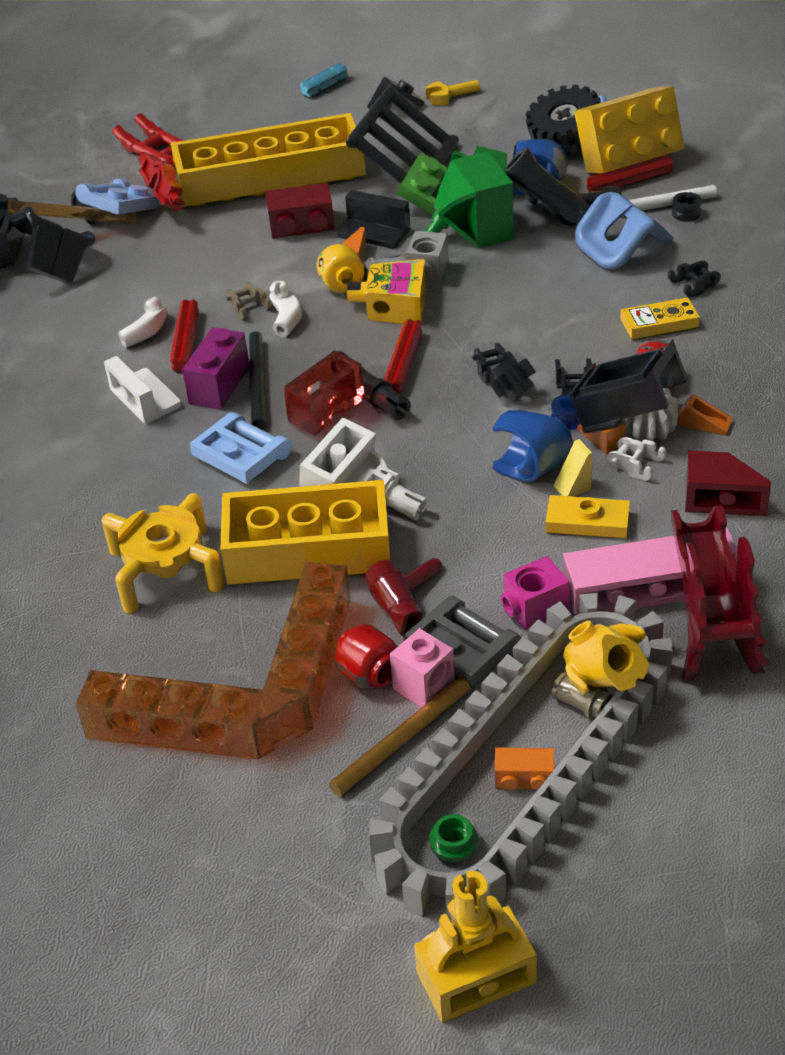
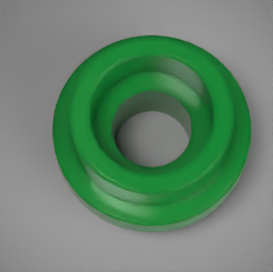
[429,814,478,862]

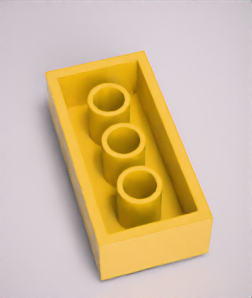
[220,480,391,585]

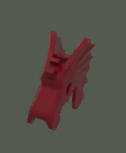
[671,505,771,681]

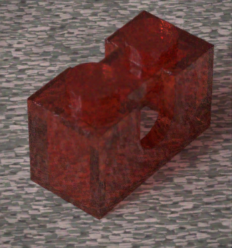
[283,350,365,436]

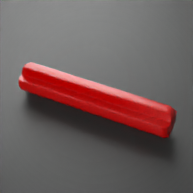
[586,154,673,191]
[169,299,199,372]
[384,318,423,394]

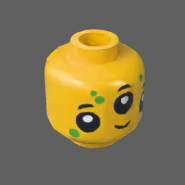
[316,244,365,294]

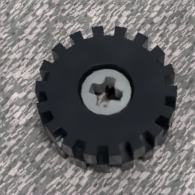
[526,85,601,158]

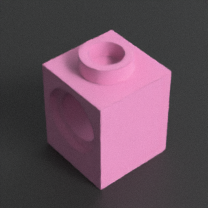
[390,628,455,707]

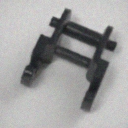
[667,260,721,298]
[472,342,513,383]
[555,358,592,395]

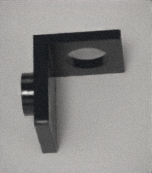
[367,76,425,119]

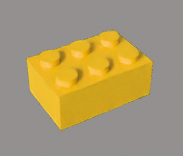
[574,86,685,173]

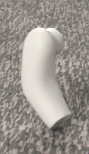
[269,281,302,337]
[118,297,167,348]

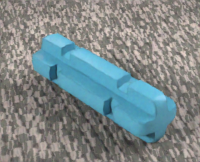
[300,63,348,97]

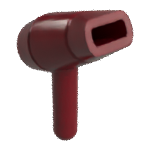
[365,558,443,636]

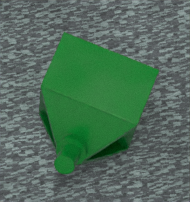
[424,151,514,249]

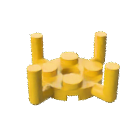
[102,493,225,614]

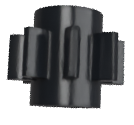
[489,355,536,401]

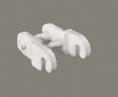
[607,437,667,481]

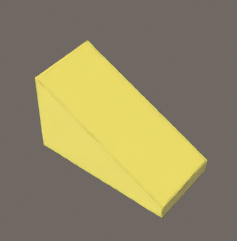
[553,439,592,497]

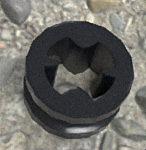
[672,192,702,222]

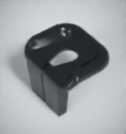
[11,206,96,285]

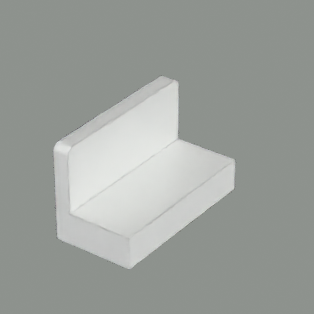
[104,356,182,425]

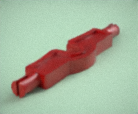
[137,152,185,211]

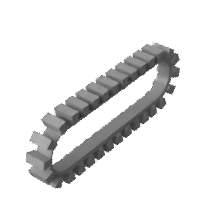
[369,593,673,921]

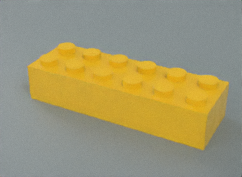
[171,113,366,207]

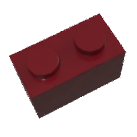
[265,182,335,239]

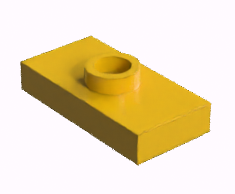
[545,495,630,538]

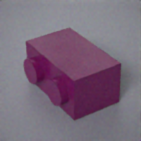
[182,327,249,410]

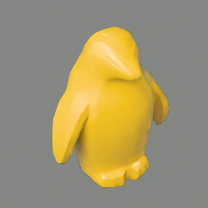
[563,621,649,695]

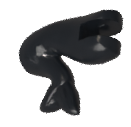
[503,147,589,226]

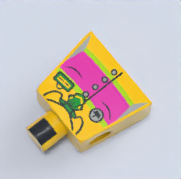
[347,259,426,324]

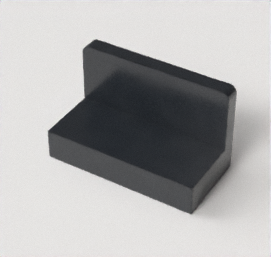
[337,190,411,249]

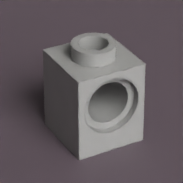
[406,231,449,284]

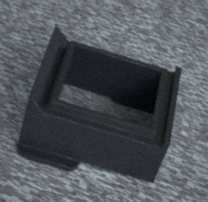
[569,339,688,433]

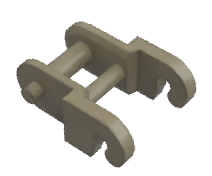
[225,282,272,320]

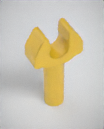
[425,80,480,106]

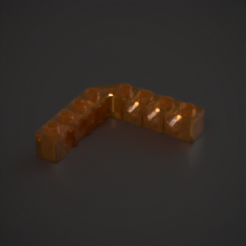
[76,562,351,760]

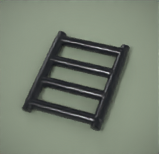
[346,84,459,184]

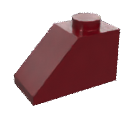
[685,450,771,516]

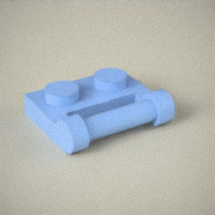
[75,178,159,215]
[189,412,292,484]

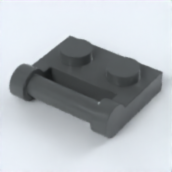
[404,595,522,688]

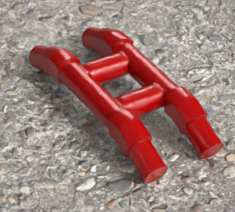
[112,113,184,170]

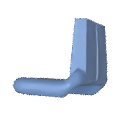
[575,192,674,269]

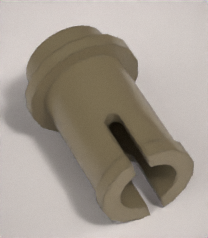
[552,672,613,720]

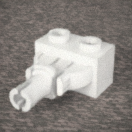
[299,418,428,521]

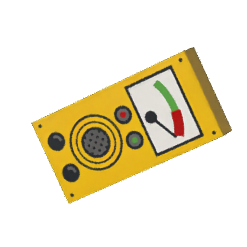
[620,297,700,339]

